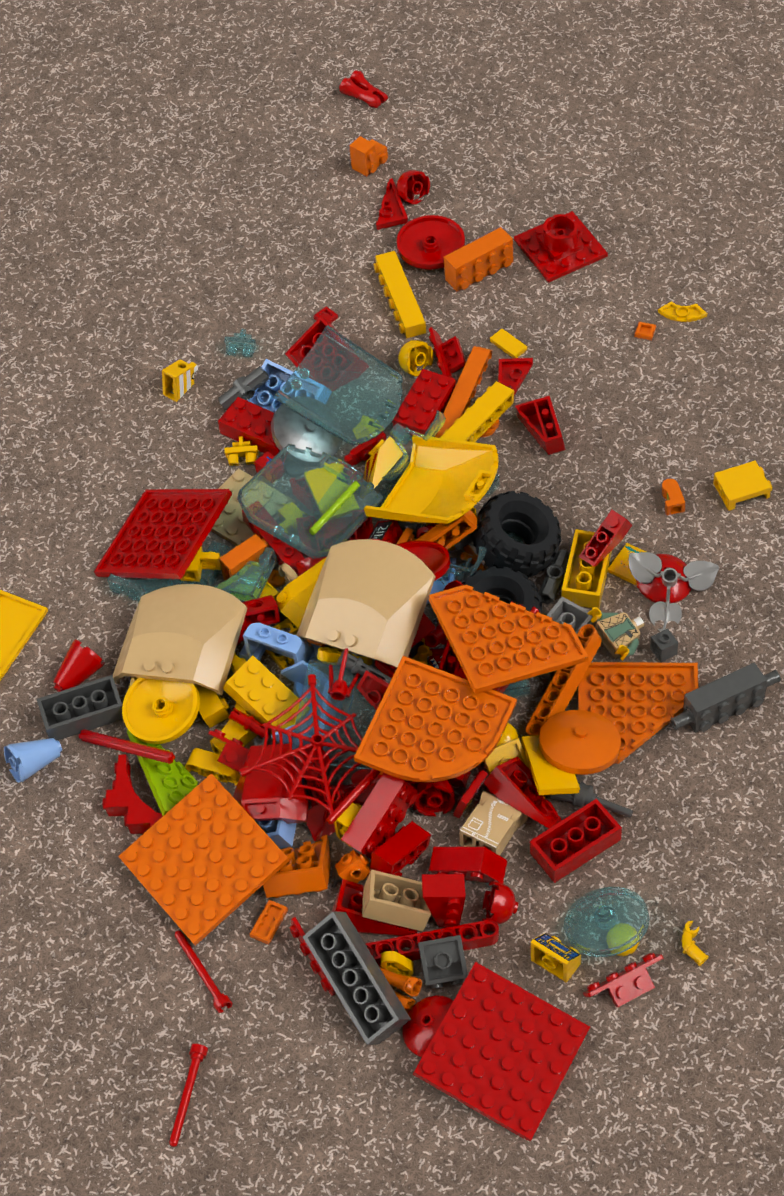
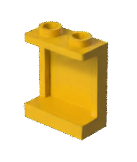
[713,460,772,511]

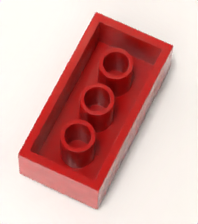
[392,369,456,438]
[218,397,284,460]
[341,773,418,859]
[530,798,622,883]

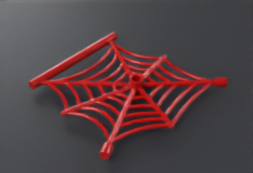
[238,674,381,825]

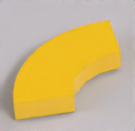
[658,301,708,322]

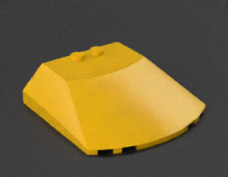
[364,435,499,524]

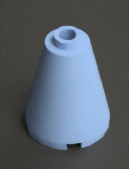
[4,738,62,783]

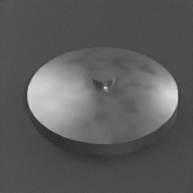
[271,397,342,466]

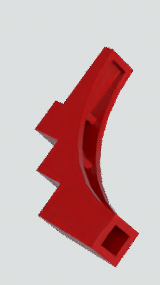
[102,754,163,834]

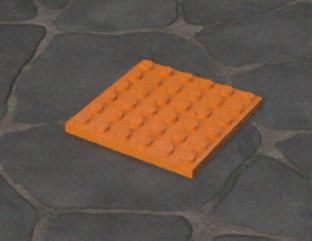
[118,773,290,946]

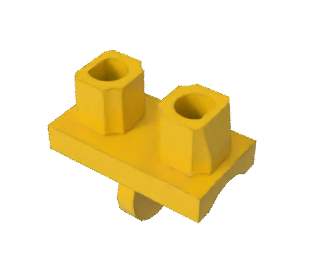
[224,436,259,466]

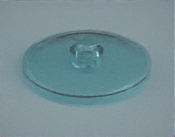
[564,887,650,957]

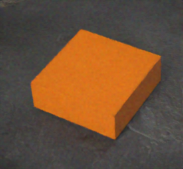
[634,321,656,341]

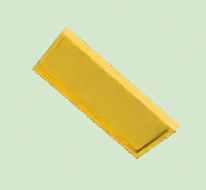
[0,590,48,681]

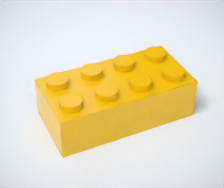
[561,529,612,609]
[223,656,311,735]

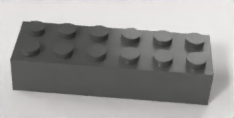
[303,911,411,1045]

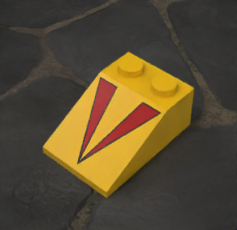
[359,436,406,500]

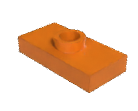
[250,900,288,945]

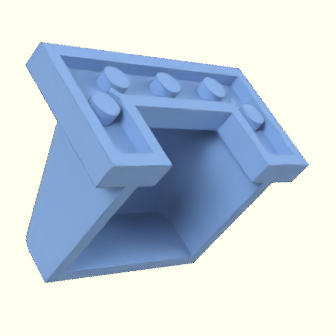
[239,623,322,669]

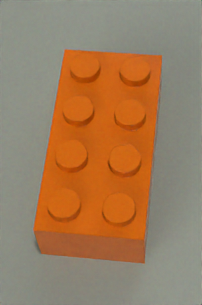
[444,227,513,292]

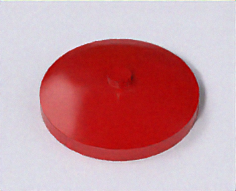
[397,215,465,270]
[397,541,450,580]

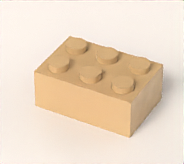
[362,869,431,932]

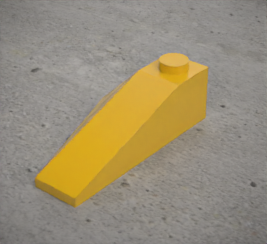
[275,558,326,628]

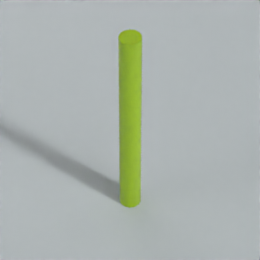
[309,481,360,535]

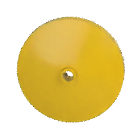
[122,678,200,744]

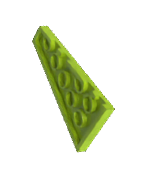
[127,730,198,816]

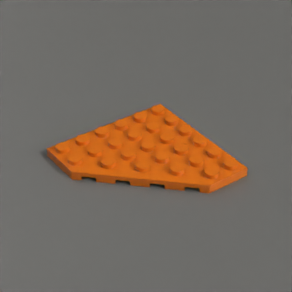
[428,585,588,694]
[578,662,699,764]

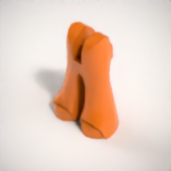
[379,966,422,1013]

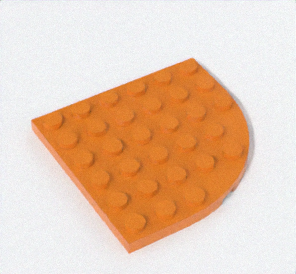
[354,656,517,782]

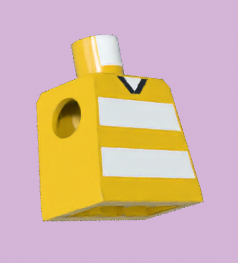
[162,360,198,402]

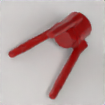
[328,648,360,701]

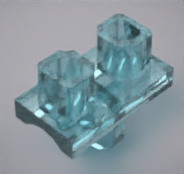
[224,329,259,358]

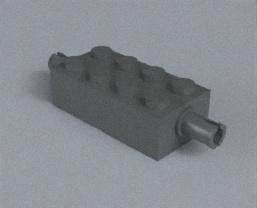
[670,662,781,733]

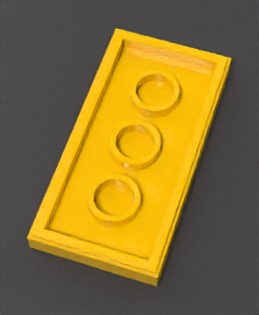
[521,735,580,795]

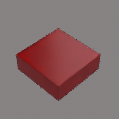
[314,306,338,323]

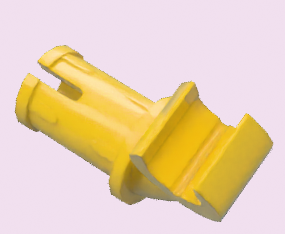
[681,921,709,967]

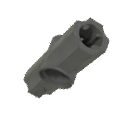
[218,366,270,410]
[539,549,570,604]

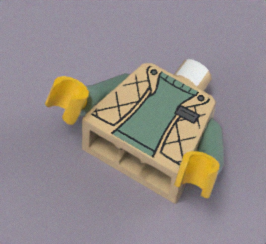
[587,607,644,661]

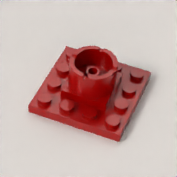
[514,211,608,283]

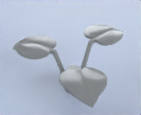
[629,552,719,632]

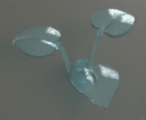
[382,410,446,481]
[432,547,487,623]

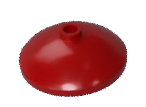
[636,554,692,603]
[402,995,453,1058]

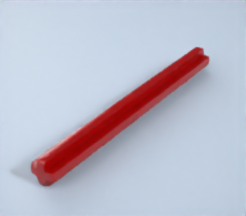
[79,729,175,764]

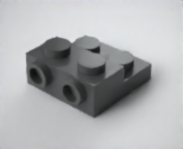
[418,935,468,989]

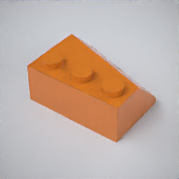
[263,835,331,898]

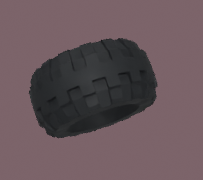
[472,491,561,577]
[462,566,542,614]

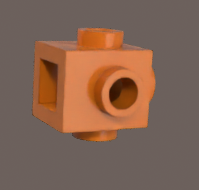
[335,849,370,883]

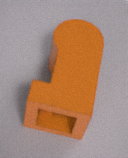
[662,479,685,515]

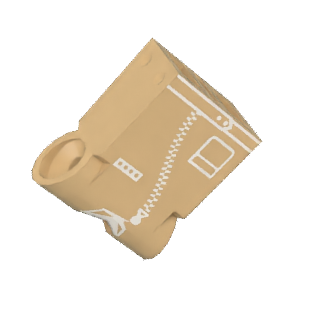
[460,791,528,856]

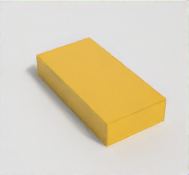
[490,329,527,358]

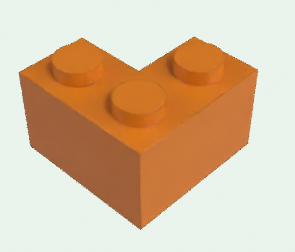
[349,136,388,177]

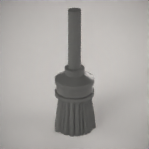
[550,782,633,818]

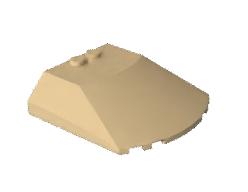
[296,539,436,668]
[113,584,247,695]

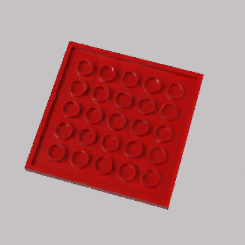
[94,489,232,579]
[413,962,590,1141]

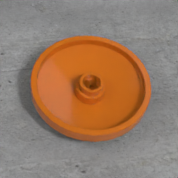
[539,710,621,775]

